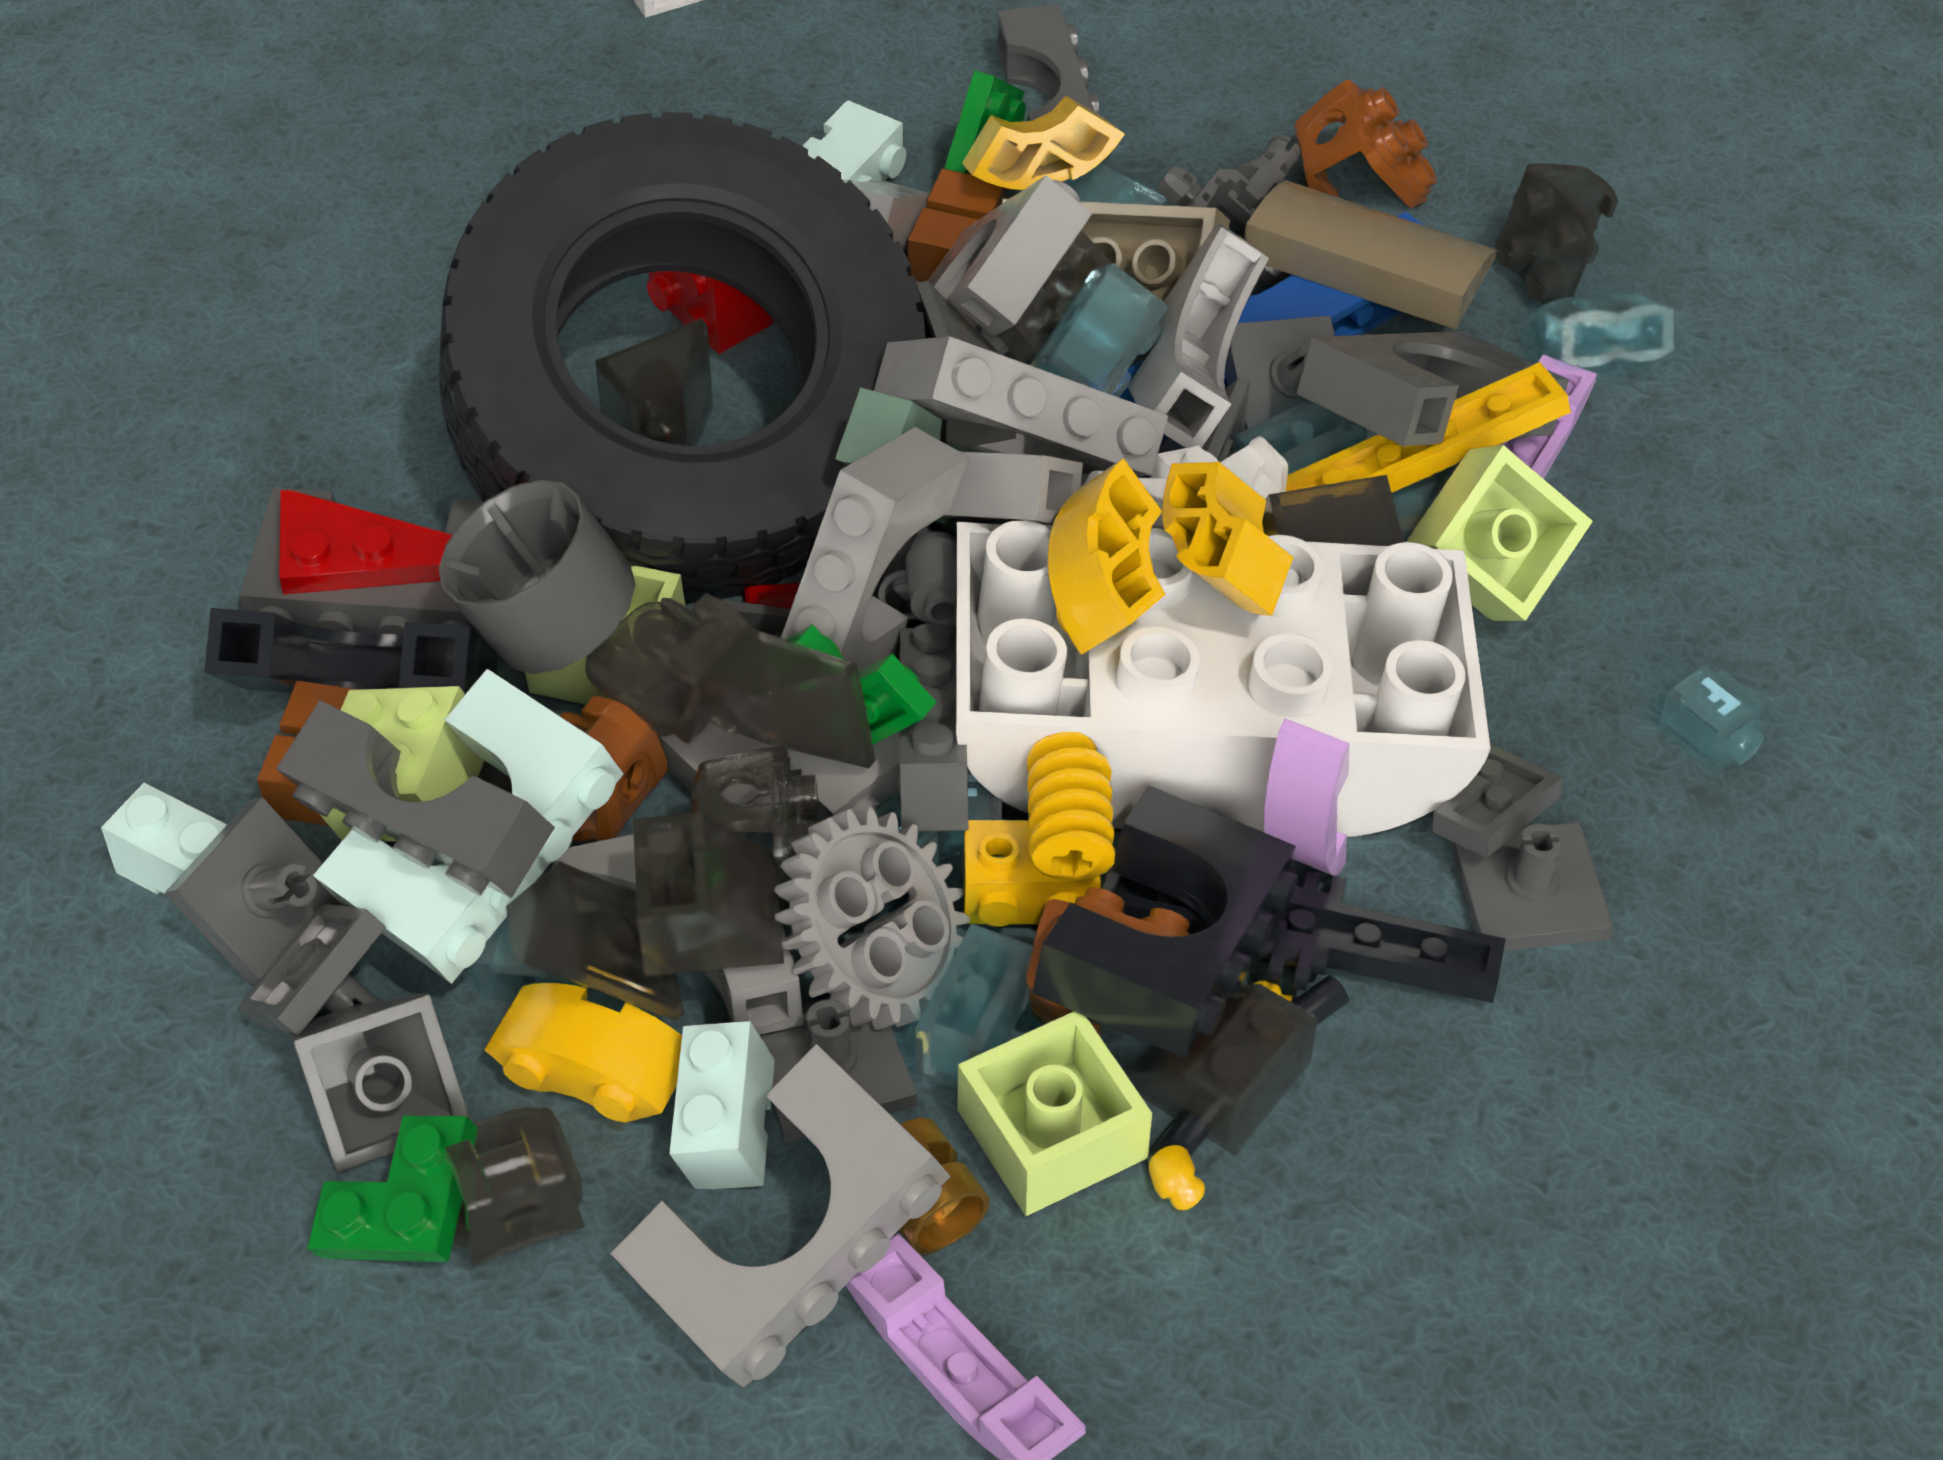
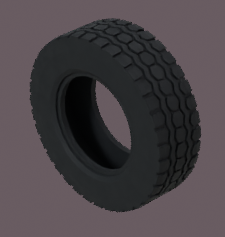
[439,112,925,601]

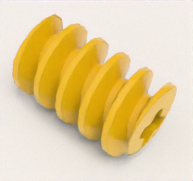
[1027,732,1115,881]

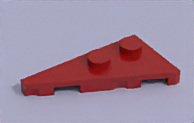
[279,490,452,595]

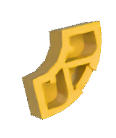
[962,95,1125,190]
[1048,458,1166,655]
[1162,462,1294,616]
[484,983,682,1123]

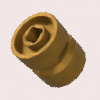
[899,1117,990,1255]

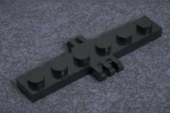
[1102,856,1506,1003]

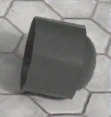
[439,480,636,674]

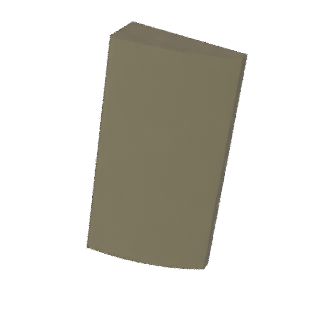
[1244,180,1497,330]
[1002,198,1230,321]

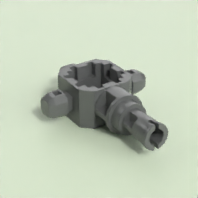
[1157,135,1301,286]

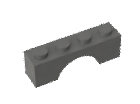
[997,4,1110,184]
[900,623,969,831]
[276,700,555,899]

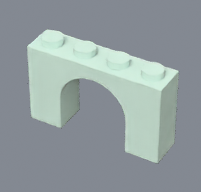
[313,669,623,984]

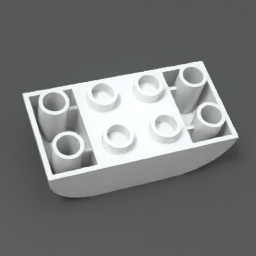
[956,520,1491,837]

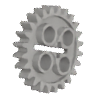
[775,807,970,1030]

